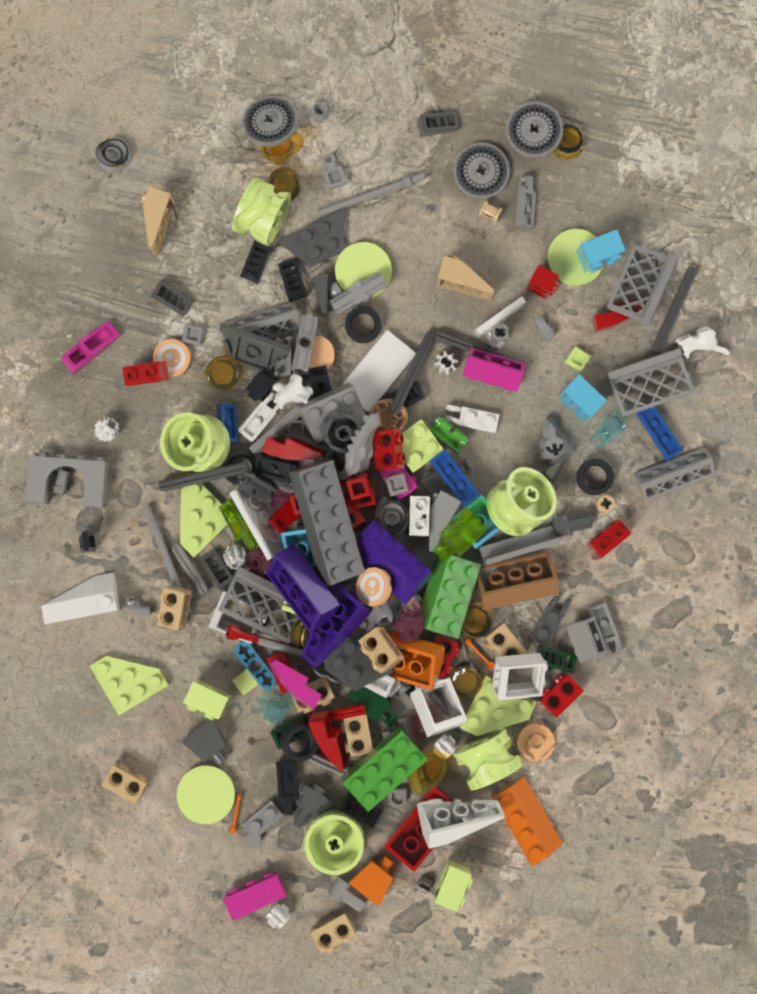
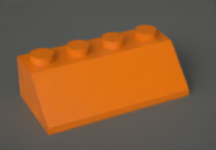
[364,626,445,690]
[491,776,563,867]

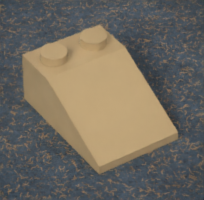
[141,187,176,256]
[436,255,494,301]

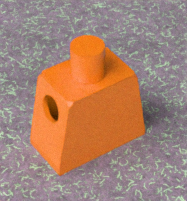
[349,855,394,906]

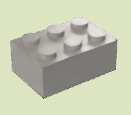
[297,383,366,444]

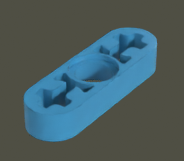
[235,641,276,690]

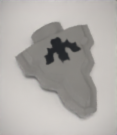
[536,418,575,465]

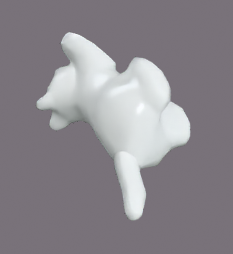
[674,326,730,359]
[273,374,313,410]

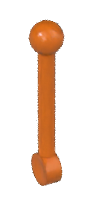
[465,638,495,669]
[229,793,242,834]

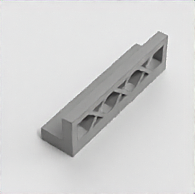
[225,301,300,339]
[634,447,716,502]
[478,526,560,566]

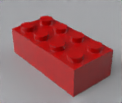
[384,783,454,872]

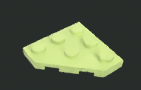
[180,483,235,558]
[90,656,169,715]
[459,676,537,737]

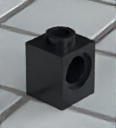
[308,365,331,398]
[246,371,275,402]

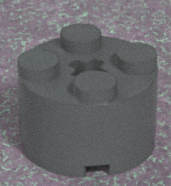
[320,410,361,453]

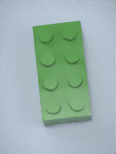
[415,552,481,639]
[341,726,427,812]

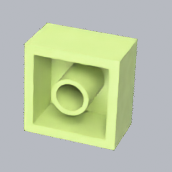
[390,419,444,474]
[183,679,232,721]
[433,859,473,912]

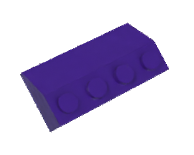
[356,520,432,605]
[266,545,340,634]

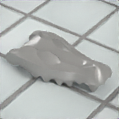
[339,412,380,480]

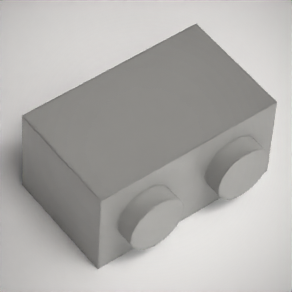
[567,616,608,663]

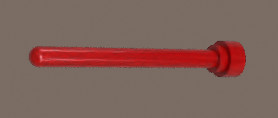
[226,624,304,649]

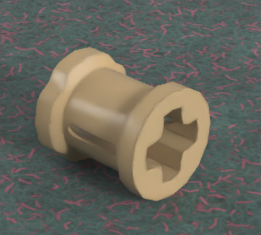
[479,201,503,224]
[595,495,615,513]

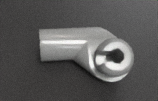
[125,596,152,615]

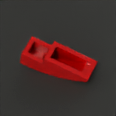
[592,298,646,333]
[261,435,327,460]
[308,711,348,771]

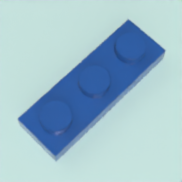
[635,407,683,461]
[429,450,480,508]

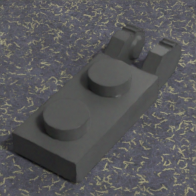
[529,593,572,647]

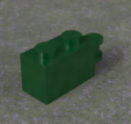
[347,687,399,728]

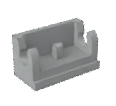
[273,337,292,378]

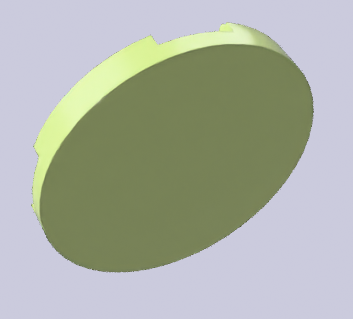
[547,229,603,286]
[335,242,392,298]
[177,765,235,824]

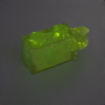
[219,499,259,550]
[434,508,488,561]

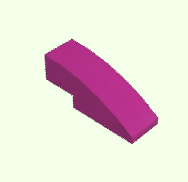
[61,321,120,375]
[269,659,322,709]

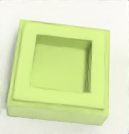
[565,346,591,373]
[232,669,258,696]

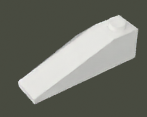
[41,573,121,624]
[417,799,505,849]

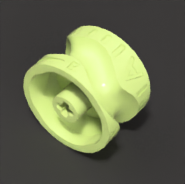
[232,177,291,246]
[160,412,230,472]
[486,467,557,536]
[453,728,523,790]
[305,810,364,875]

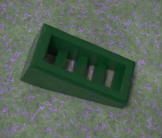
[536,646,577,673]
[270,714,309,749]

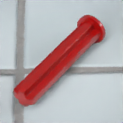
[309,705,366,721]

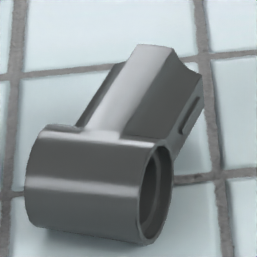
[552,512,592,537]

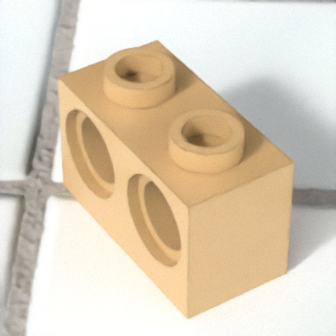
[156,585,192,630]
[484,623,528,657]
[358,626,404,673]
[292,677,335,714]
[340,714,373,757]
[101,762,149,804]
[310,910,356,954]

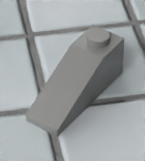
[428,490,461,553]

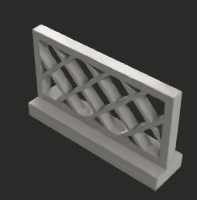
[607,245,678,328]
[605,348,695,418]
[248,399,324,465]
[218,567,299,644]

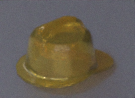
[259,132,304,165]
[408,751,447,794]

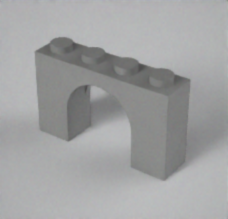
[25,453,109,508]

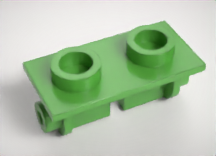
[429,416,469,454]

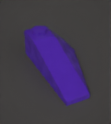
[301,583,372,668]

